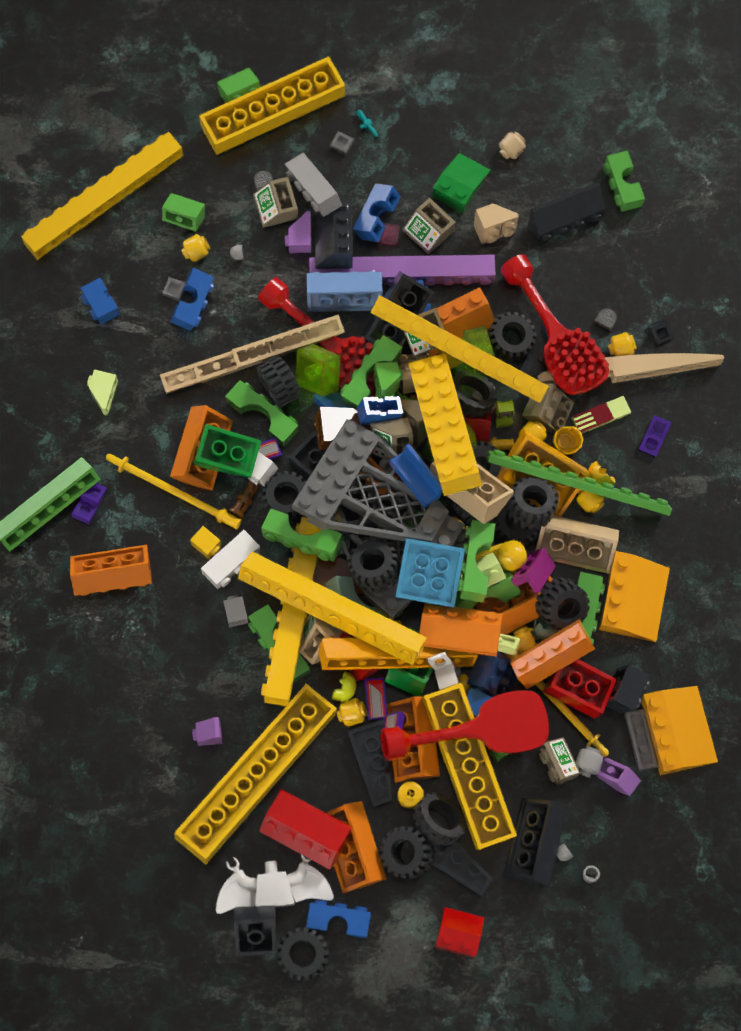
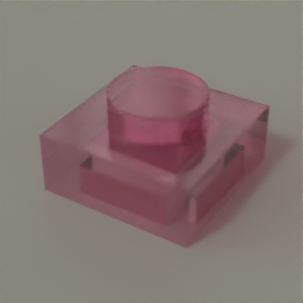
[379,223,400,245]

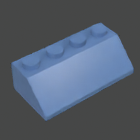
[307,271,382,312]

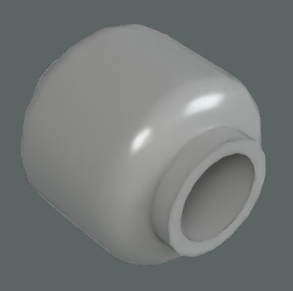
[575,746,603,777]

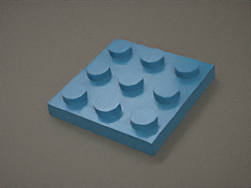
[395,538,465,607]

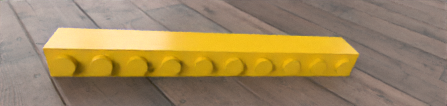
[21,132,183,260]
[370,295,549,403]
[261,517,322,707]
[238,552,427,665]

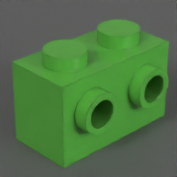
[217,68,260,103]
[162,193,205,231]

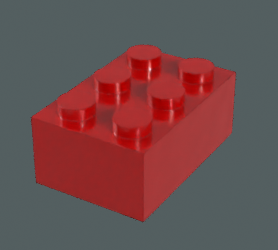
[543,659,617,719]

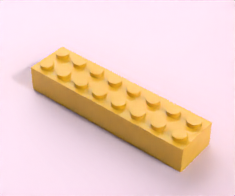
[199,57,345,155]
[408,353,482,496]
[422,683,517,850]

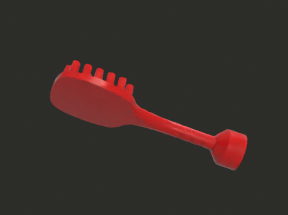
[501,254,609,395]
[257,277,376,397]
[381,691,549,761]

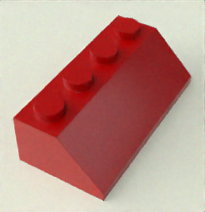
[259,790,352,869]

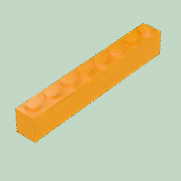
[318,637,478,670]

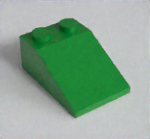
[432,153,490,214]
[193,424,261,478]
[385,627,434,697]

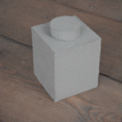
[224,595,248,627]

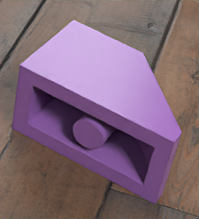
[285,211,311,253]
[193,717,222,746]
[596,756,641,796]

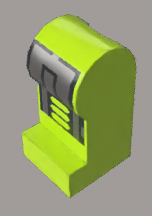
[494,399,514,428]

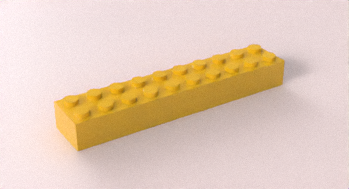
[175,684,337,864]

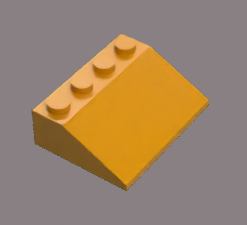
[496,430,590,517]
[599,551,670,642]
[640,686,718,775]

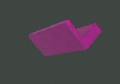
[511,547,556,594]

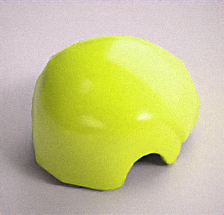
[331,672,356,702]

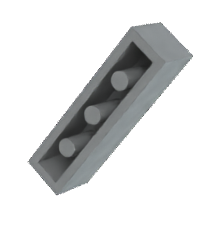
[285,153,342,217]

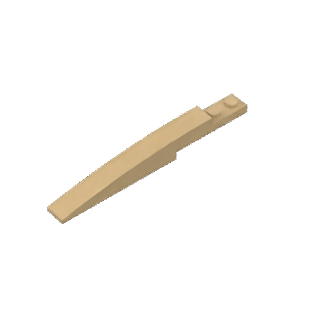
[160,315,344,393]
[537,353,724,386]

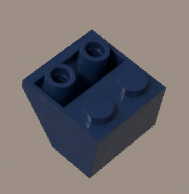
[467,651,517,697]

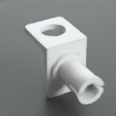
[428,652,459,690]

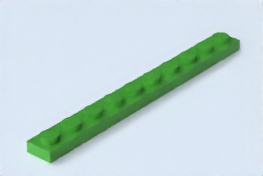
[486,450,672,516]

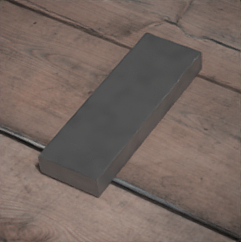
[624,709,658,771]

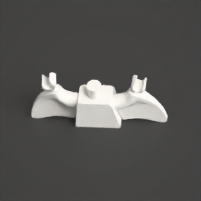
[216,854,333,914]

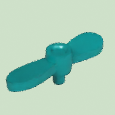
[356,110,378,137]

